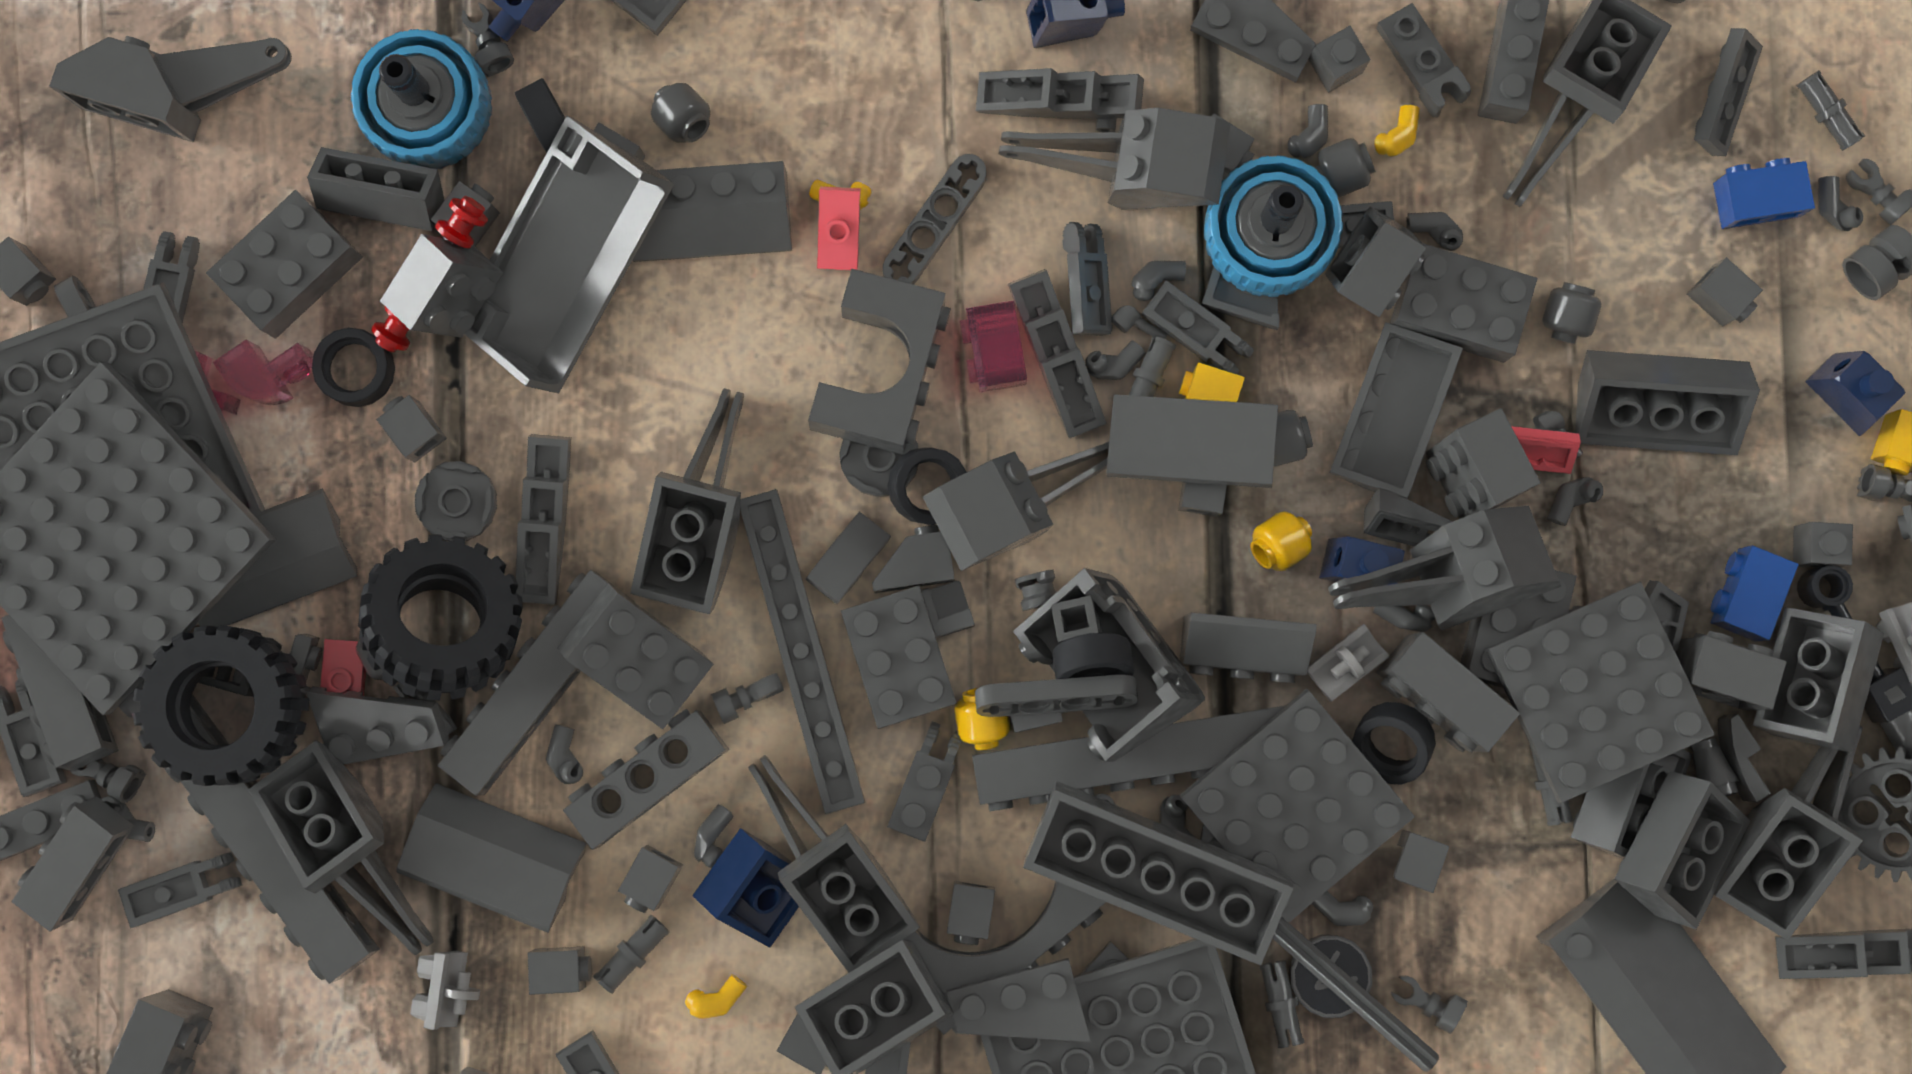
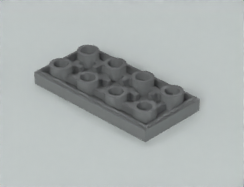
[1106,394,1278,488]

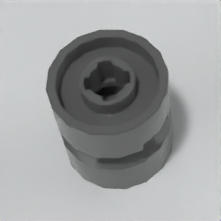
[1842,225,1912,301]

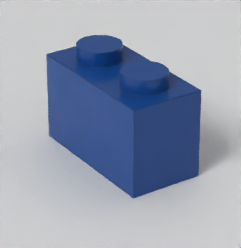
[1713,158,1815,229]
[1710,545,1799,642]

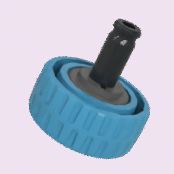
[351,29,493,169]
[1204,155,1343,297]

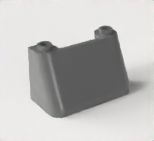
[1013,568,1205,762]

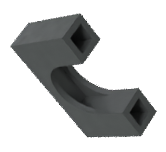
[808,269,951,455]

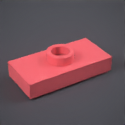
[817,186,861,270]
[1511,426,1581,474]
[320,639,366,696]

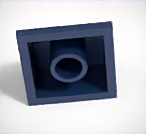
[692,828,799,948]

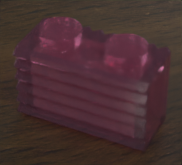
[959,301,1027,393]

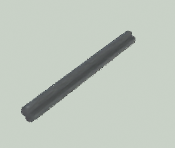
[1272,917,1439,1072]

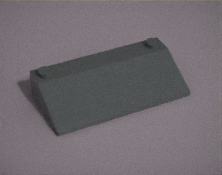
[465,116,674,394]
[1536,879,1786,1074]

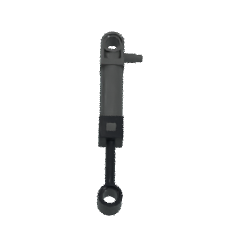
[1797,565,1912,759]

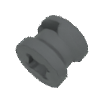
[1015,569,1057,611]

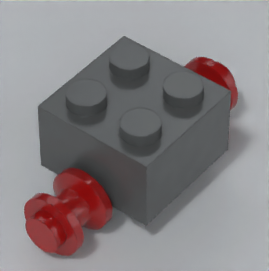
[371,196,503,352]

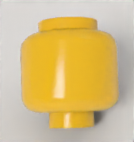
[1250,511,1312,572]
[954,687,1011,750]

